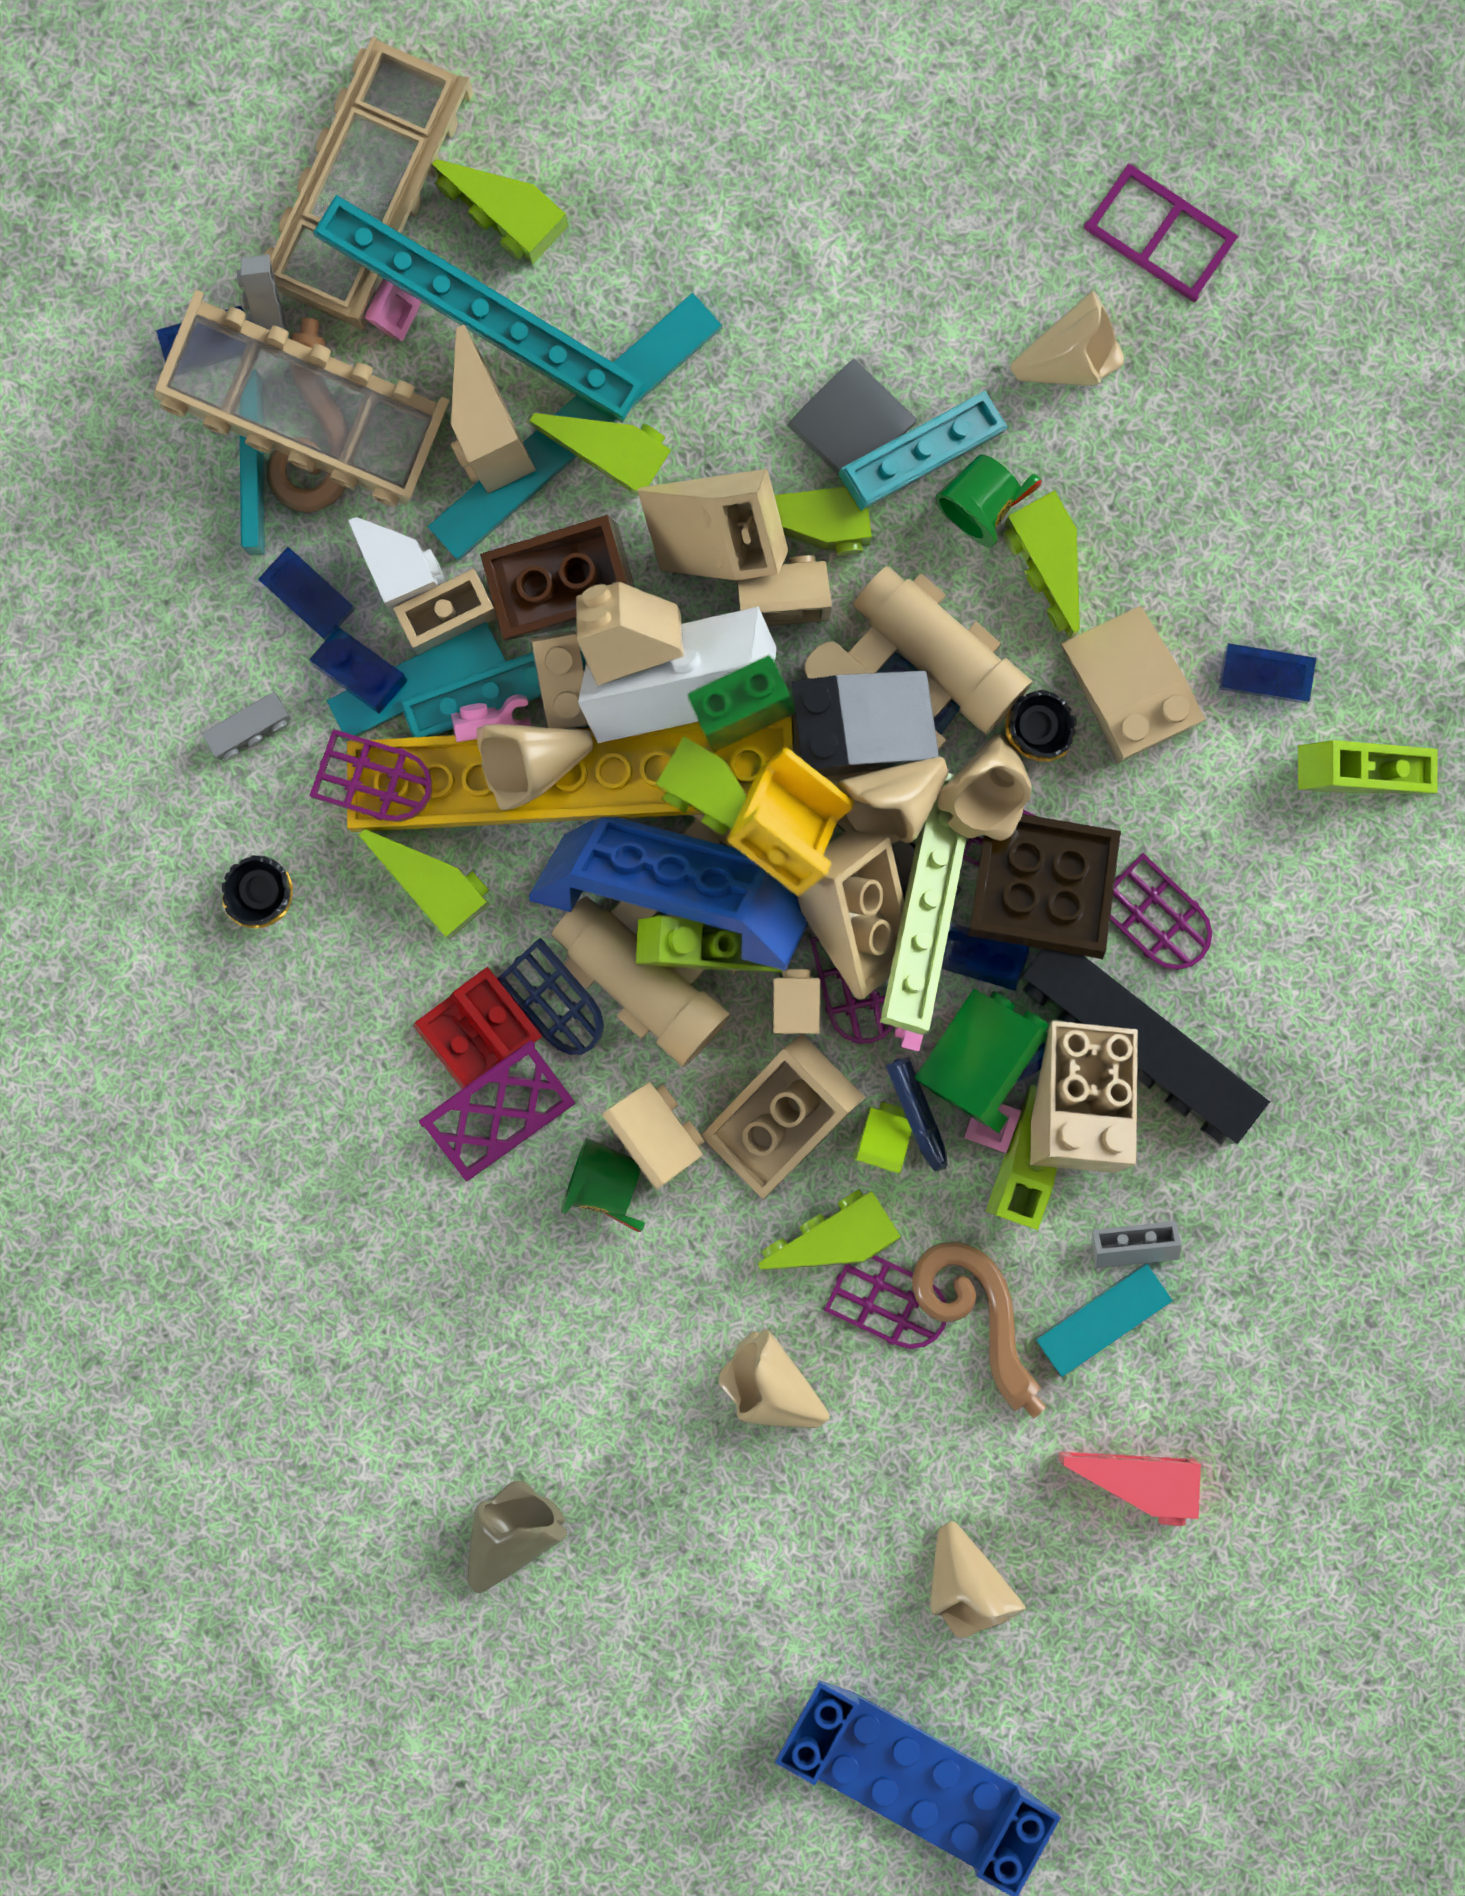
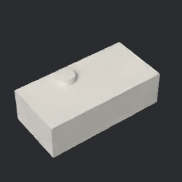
[578,607,776,743]

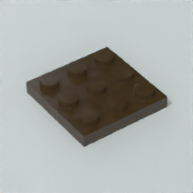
[968,814,1121,959]

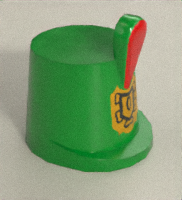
[935,454,1042,547]
[561,1138,645,1232]

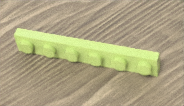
[880,773,967,1035]

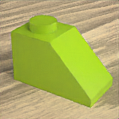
[853,1101,912,1174]

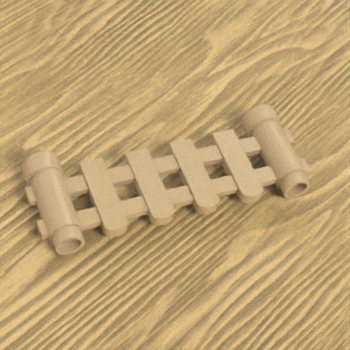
[551,566,1033,1067]

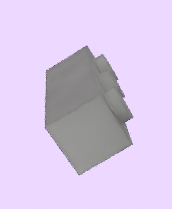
[237,254,286,330]
[201,692,292,761]
[1091,1221,1182,1268]

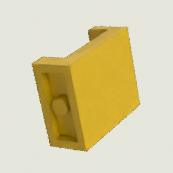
[727,748,854,897]

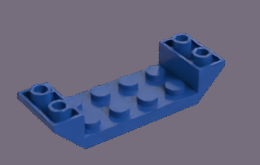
[529,817,808,971]
[775,1680,1061,1896]

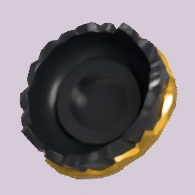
[1005,690,1077,762]
[222,855,293,928]

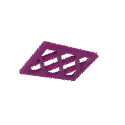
[419,1041,576,1182]

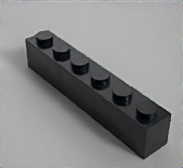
[1019,949,1270,1146]

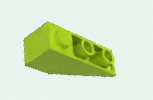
[432,159,568,264]
[1002,490,1080,639]
[656,737,747,836]
[636,916,782,973]
[985,1085,1057,1230]
[757,1189,901,1271]

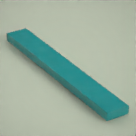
[313,194,646,423]
[427,292,722,562]

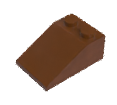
[480,514,635,641]

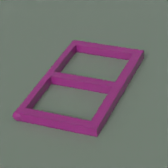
[1083,163,1238,303]

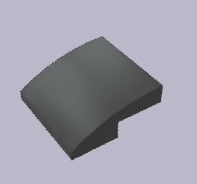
[787,358,917,474]

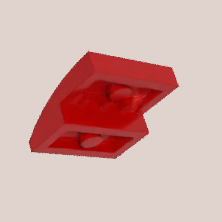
[413,966,542,1089]

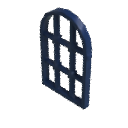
[497,938,604,1055]
[886,1057,948,1172]

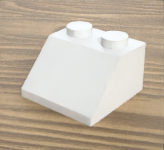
[348,517,446,617]

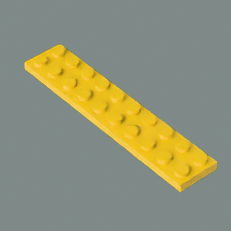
[347,717,794,832]

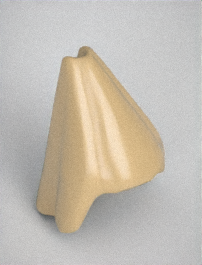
[1010,291,1124,386]
[477,724,593,810]
[937,734,1032,841]
[836,757,948,844]
[719,1329,829,1428]
[930,1521,1026,1638]

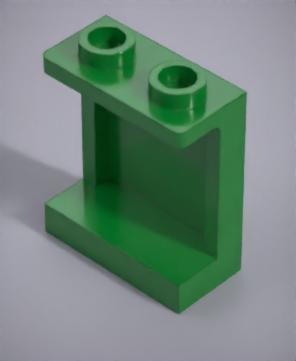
[687,655,795,752]
[914,989,1049,1134]

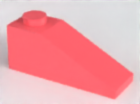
[1059,1451,1201,1526]

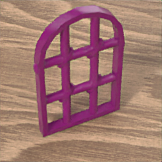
[309,729,433,822]
[1110,853,1212,970]
[810,937,894,1044]
[824,1255,946,1349]

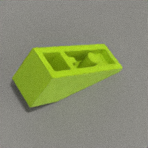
[525,413,671,496]
[774,487,872,556]
[1298,740,1438,794]
[358,829,490,939]

